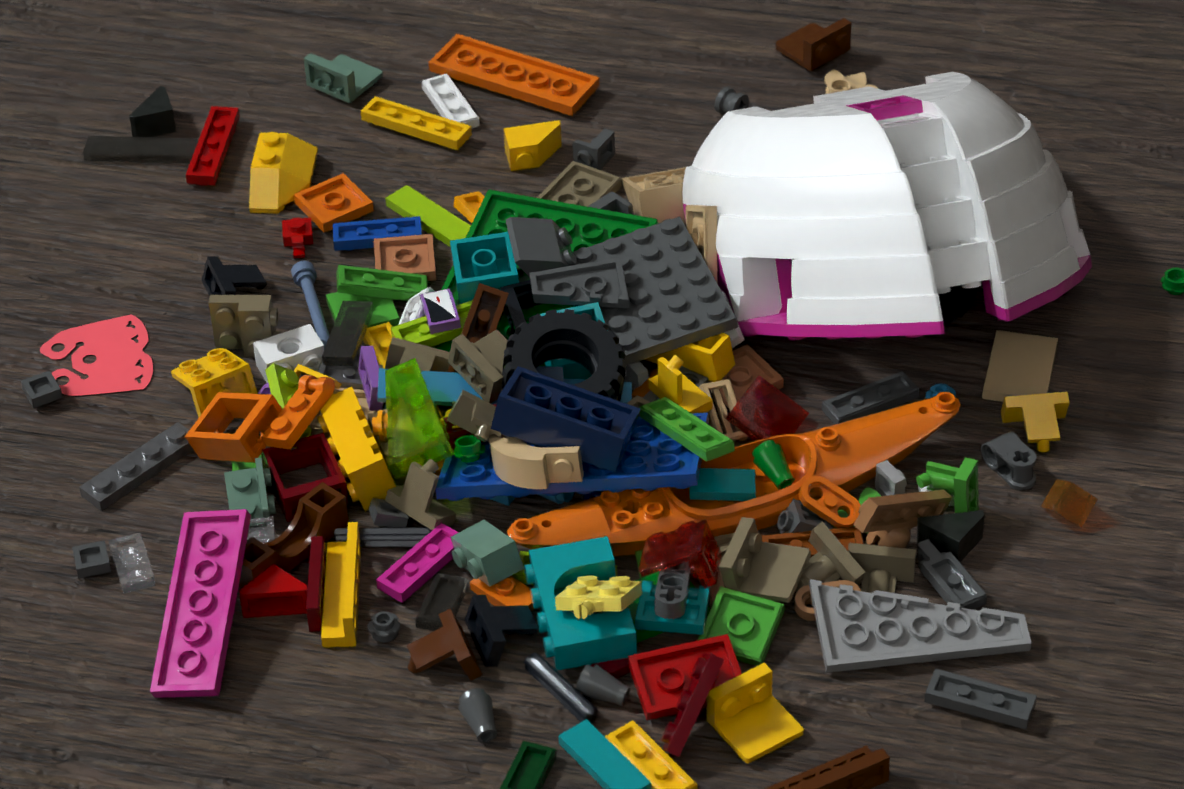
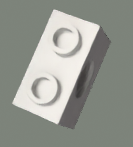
[253,324,326,383]

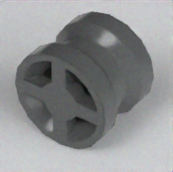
[714,86,749,115]

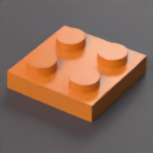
[294,173,374,232]

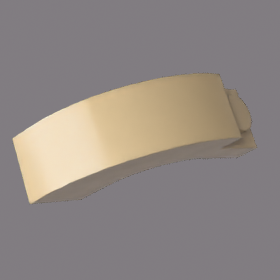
[489,434,584,489]

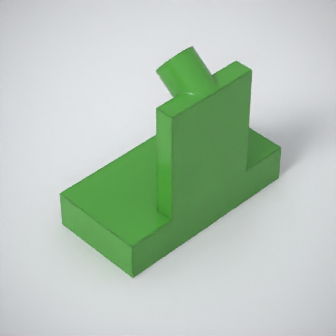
[916,457,979,513]

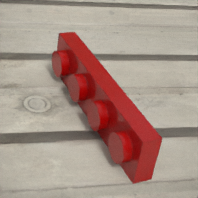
[186,106,240,186]

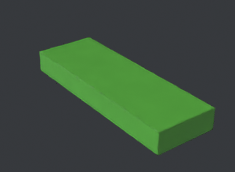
[336,265,428,301]

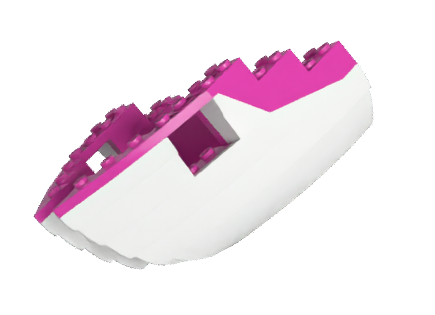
[682,72,1092,340]

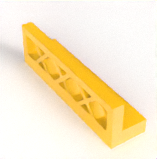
[321,522,361,648]

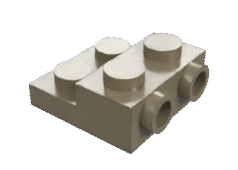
[209,295,281,357]

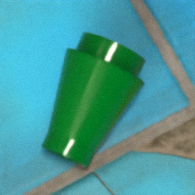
[752,440,795,490]

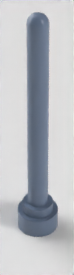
[291,261,336,360]

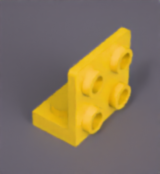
[171,348,258,417]
[706,663,804,764]

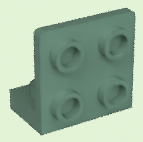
[304,53,383,103]

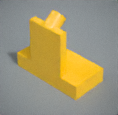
[649,354,713,413]
[1001,391,1070,452]

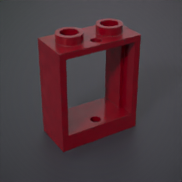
[262,433,349,522]

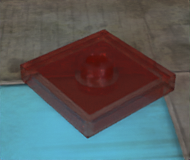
[725,375,809,441]

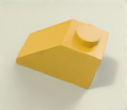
[504,120,562,171]

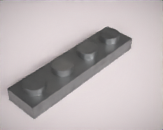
[79,422,193,511]

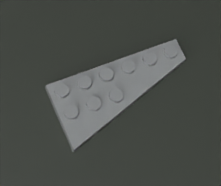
[809,579,1032,673]

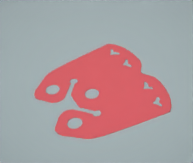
[40,314,153,396]

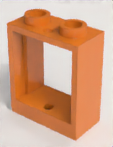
[185,392,282,463]

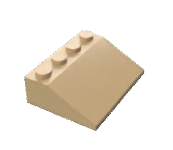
[622,167,686,224]

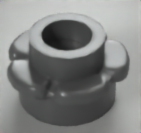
[367,611,401,643]

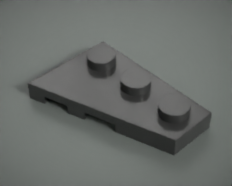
[529,257,630,308]

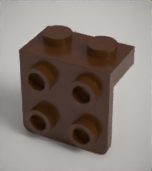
[775,18,852,71]

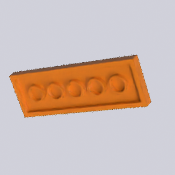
[428,34,600,116]

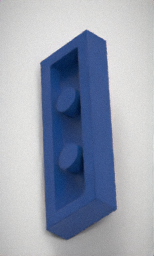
[333,216,422,251]

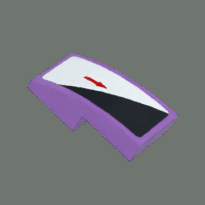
[420,288,461,334]

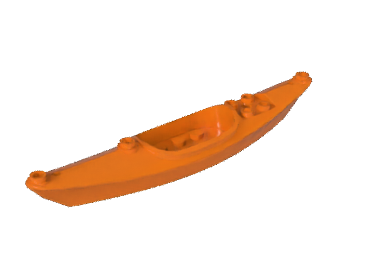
[507,392,961,556]

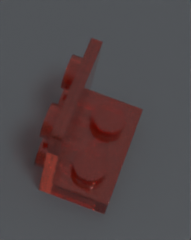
[638,519,722,588]

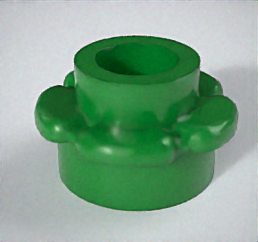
[1161,268,1184,295]
[454,435,485,463]

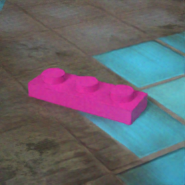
[376,523,459,603]

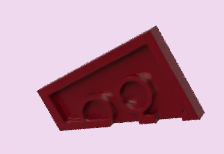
[661,653,724,757]

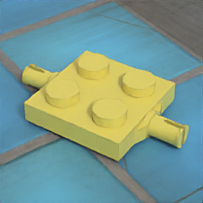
[555,575,642,619]

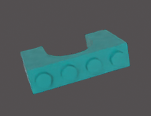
[524,536,637,670]

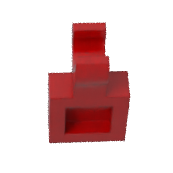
[282,217,313,258]

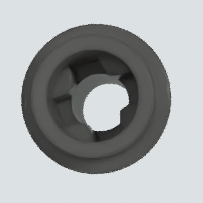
[576,665,631,706]
[458,688,498,742]

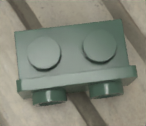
[224,457,276,531]

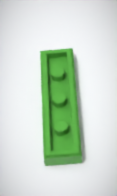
[639,397,735,462]

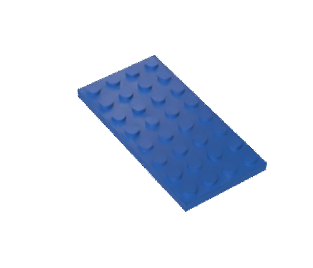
[435,413,709,501]

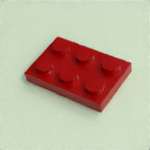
[628,634,742,721]

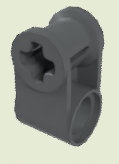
[981,431,1036,490]

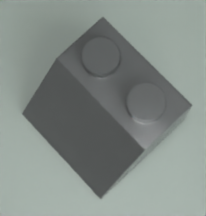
[506,217,578,277]

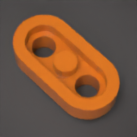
[799,475,861,528]

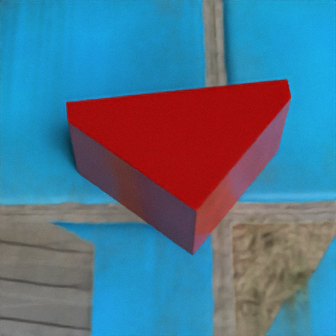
[239,564,307,618]

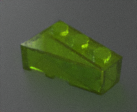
[385,358,454,479]

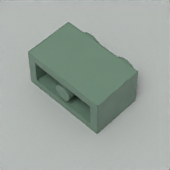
[451,520,524,587]

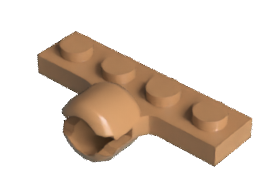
[854,490,953,548]

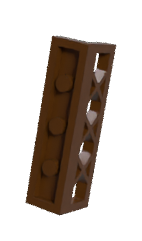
[765,745,890,789]

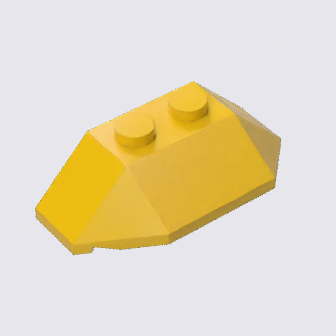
[249,132,318,214]

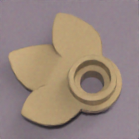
[824,69,878,94]

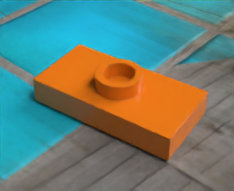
[470,576,534,612]

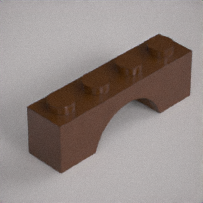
[239,482,349,588]

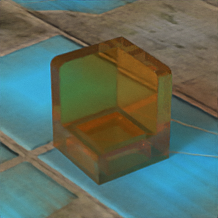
[1041,479,1098,527]

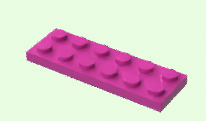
[150,509,251,698]

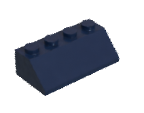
[491,366,641,472]

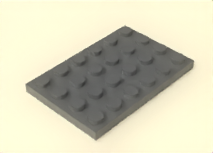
[573,217,738,365]

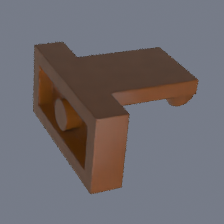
[407,609,483,681]

